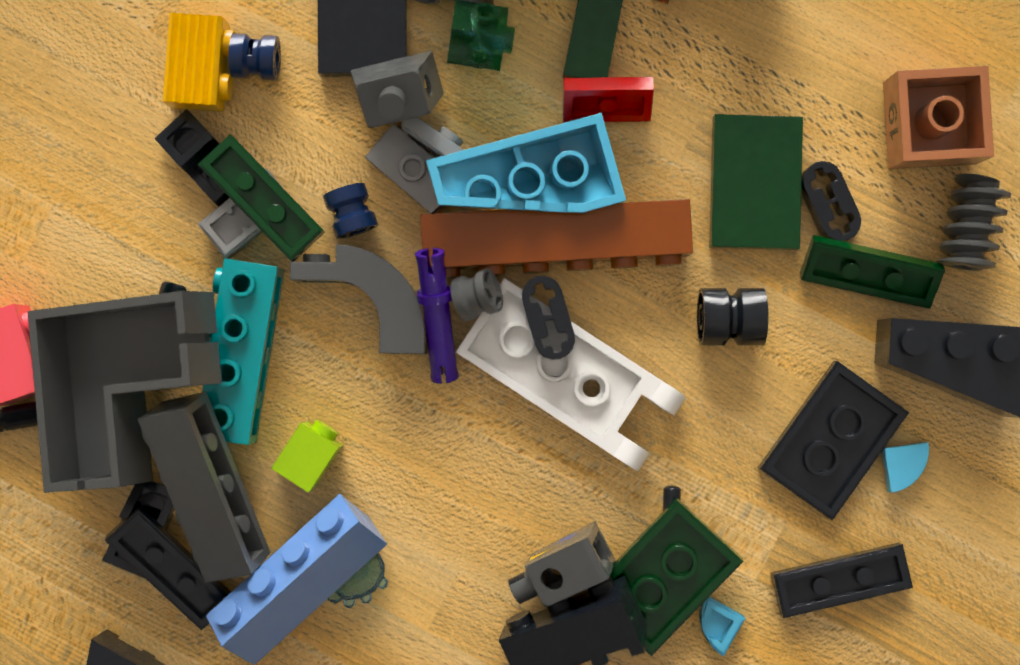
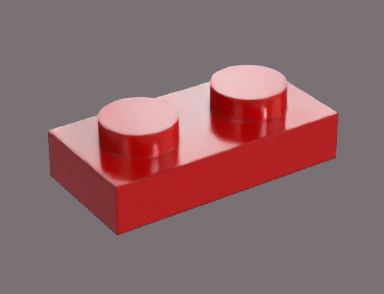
[563,77,654,123]

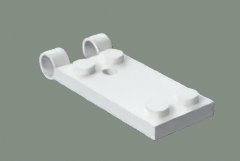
[456,278,686,472]

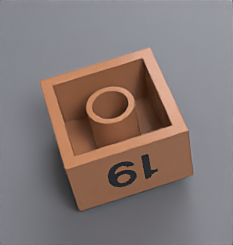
[883,66,994,169]

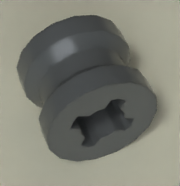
[450,268,503,321]

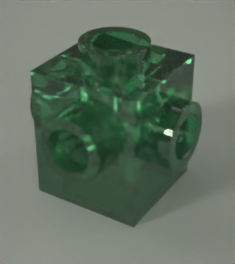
[447,0,515,71]

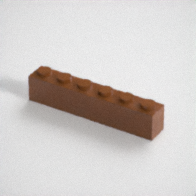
[420,199,693,278]

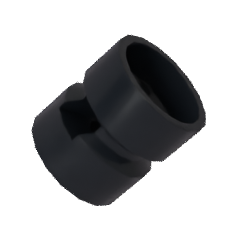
[697,288,768,346]

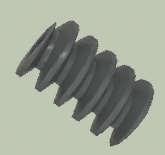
[936,173,1011,271]

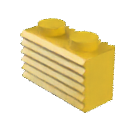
[162,12,235,112]

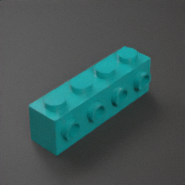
[202,258,285,445]

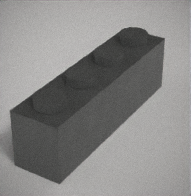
[138,391,271,583]

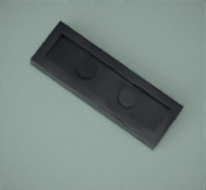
[105,505,231,630]
[771,543,913,618]

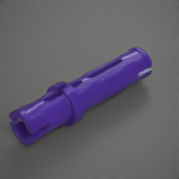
[415,248,459,384]

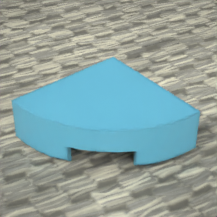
[881,442,929,493]
[699,596,745,657]

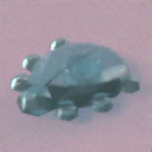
[328,553,388,608]

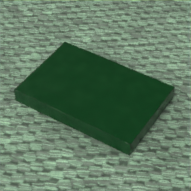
[709,114,803,250]
[610,497,744,656]

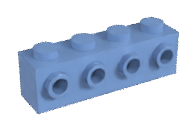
[206,494,387,665]

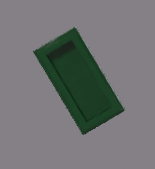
[563,0,623,78]

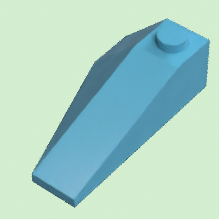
[426,113,626,213]

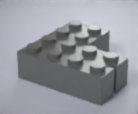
[27,291,222,493]

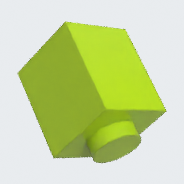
[271,419,343,493]

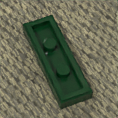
[198,134,325,262]
[800,235,945,309]

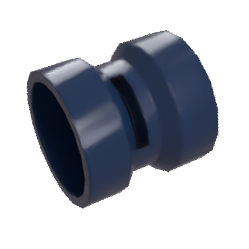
[228,33,281,81]
[323,183,379,239]

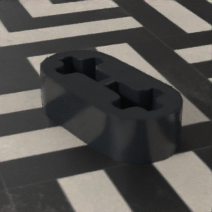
[801,161,861,242]
[522,276,575,360]

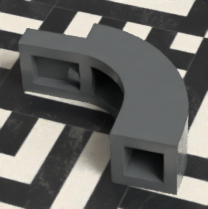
[290,244,427,354]

